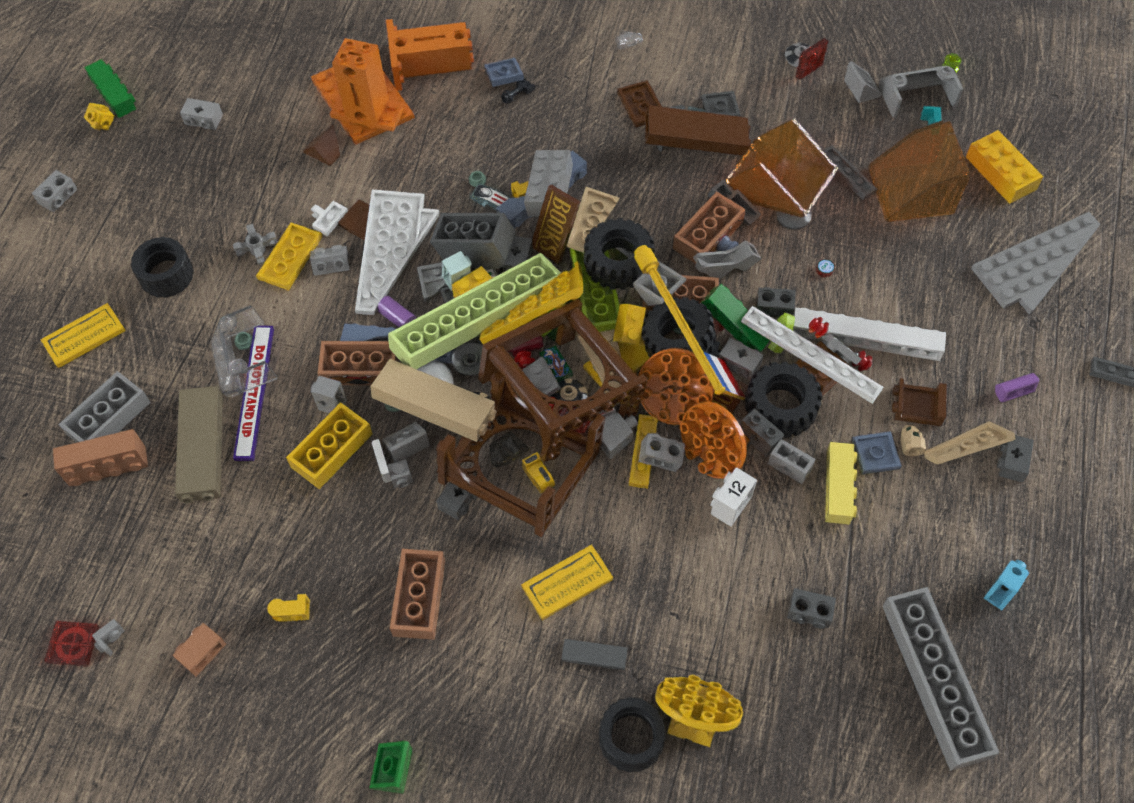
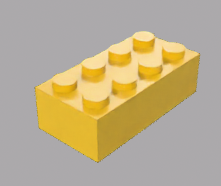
[966,130,1044,204]
[286,402,373,490]

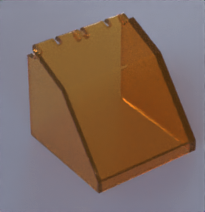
[725,118,839,218]
[868,120,970,222]

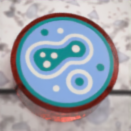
[816,259,835,277]

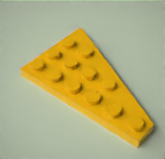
[480,261,583,344]

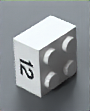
[711,467,757,526]

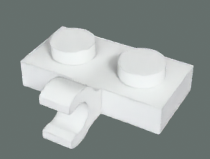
[311,201,348,237]

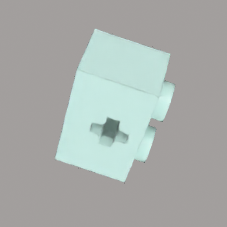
[442,251,472,291]

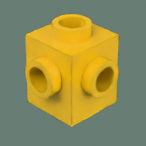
[84,103,114,130]

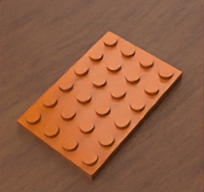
[311,67,415,145]

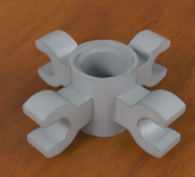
[233,224,278,265]

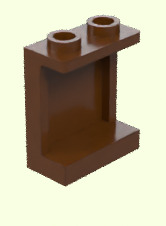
[892,378,947,427]

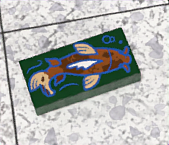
[539,345,573,382]

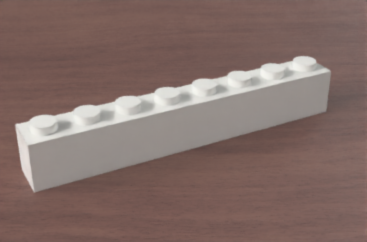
[793,308,946,361]

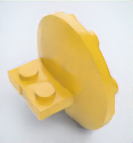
[655,675,743,747]

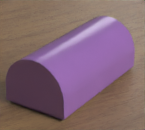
[377,296,417,328]
[995,373,1039,402]

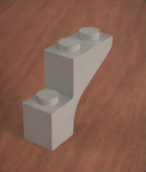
[693,240,761,280]

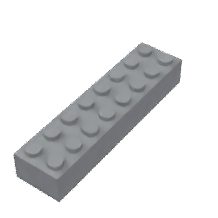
[882,587,999,771]

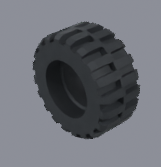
[584,218,655,290]
[641,297,716,358]
[745,362,822,438]

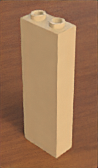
[371,359,496,442]

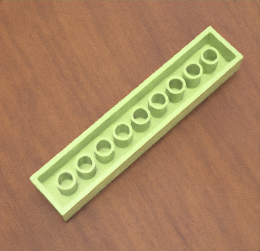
[388,253,561,369]

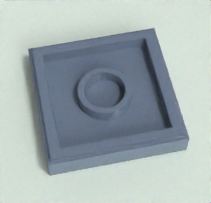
[484,58,524,87]
[852,431,902,475]

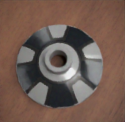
[785,43,811,68]

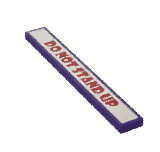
[233,326,274,461]

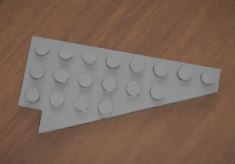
[971,212,1100,314]

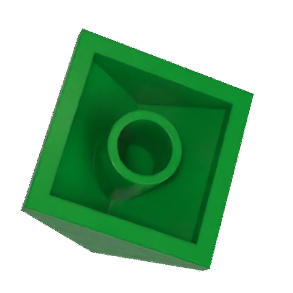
[369,741,413,794]

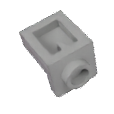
[387,459,413,488]
[92,619,125,656]

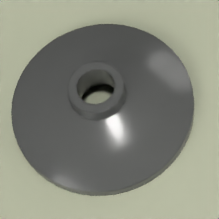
[776,200,811,229]
[452,342,483,376]

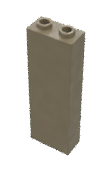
[175,386,223,503]

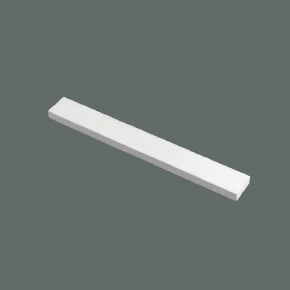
[741,306,884,404]

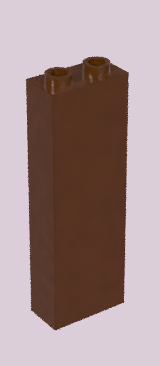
[645,105,751,156]

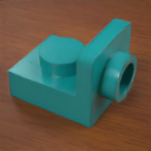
[920,106,942,134]

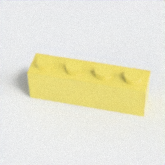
[825,442,857,525]

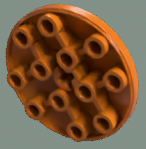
[638,348,715,425]
[680,402,750,479]

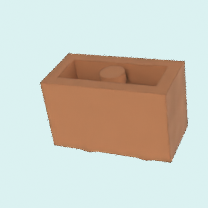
[172,623,226,677]

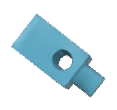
[984,560,1029,611]

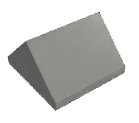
[844,61,882,103]
[633,261,686,306]
[382,422,430,463]

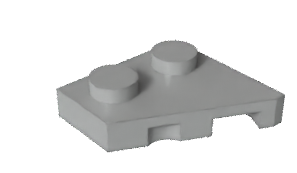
[417,262,448,301]

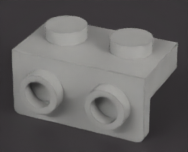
[310,245,349,275]

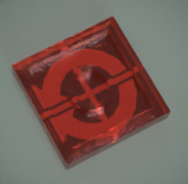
[796,38,829,80]
[44,621,99,667]

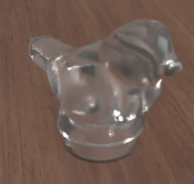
[615,29,643,50]

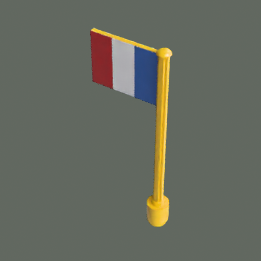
[634,245,746,400]

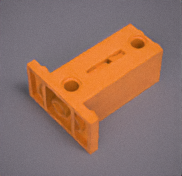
[386,19,474,91]
[330,38,405,132]

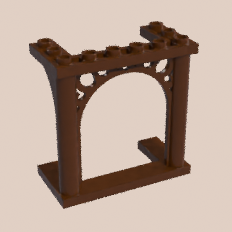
[478,299,648,463]
[436,371,606,537]

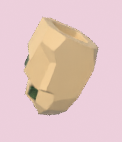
[900,425,926,456]

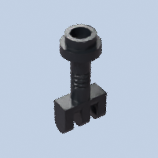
[501,78,536,103]

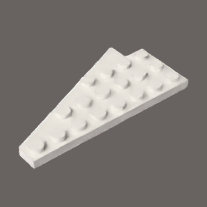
[355,190,439,315]

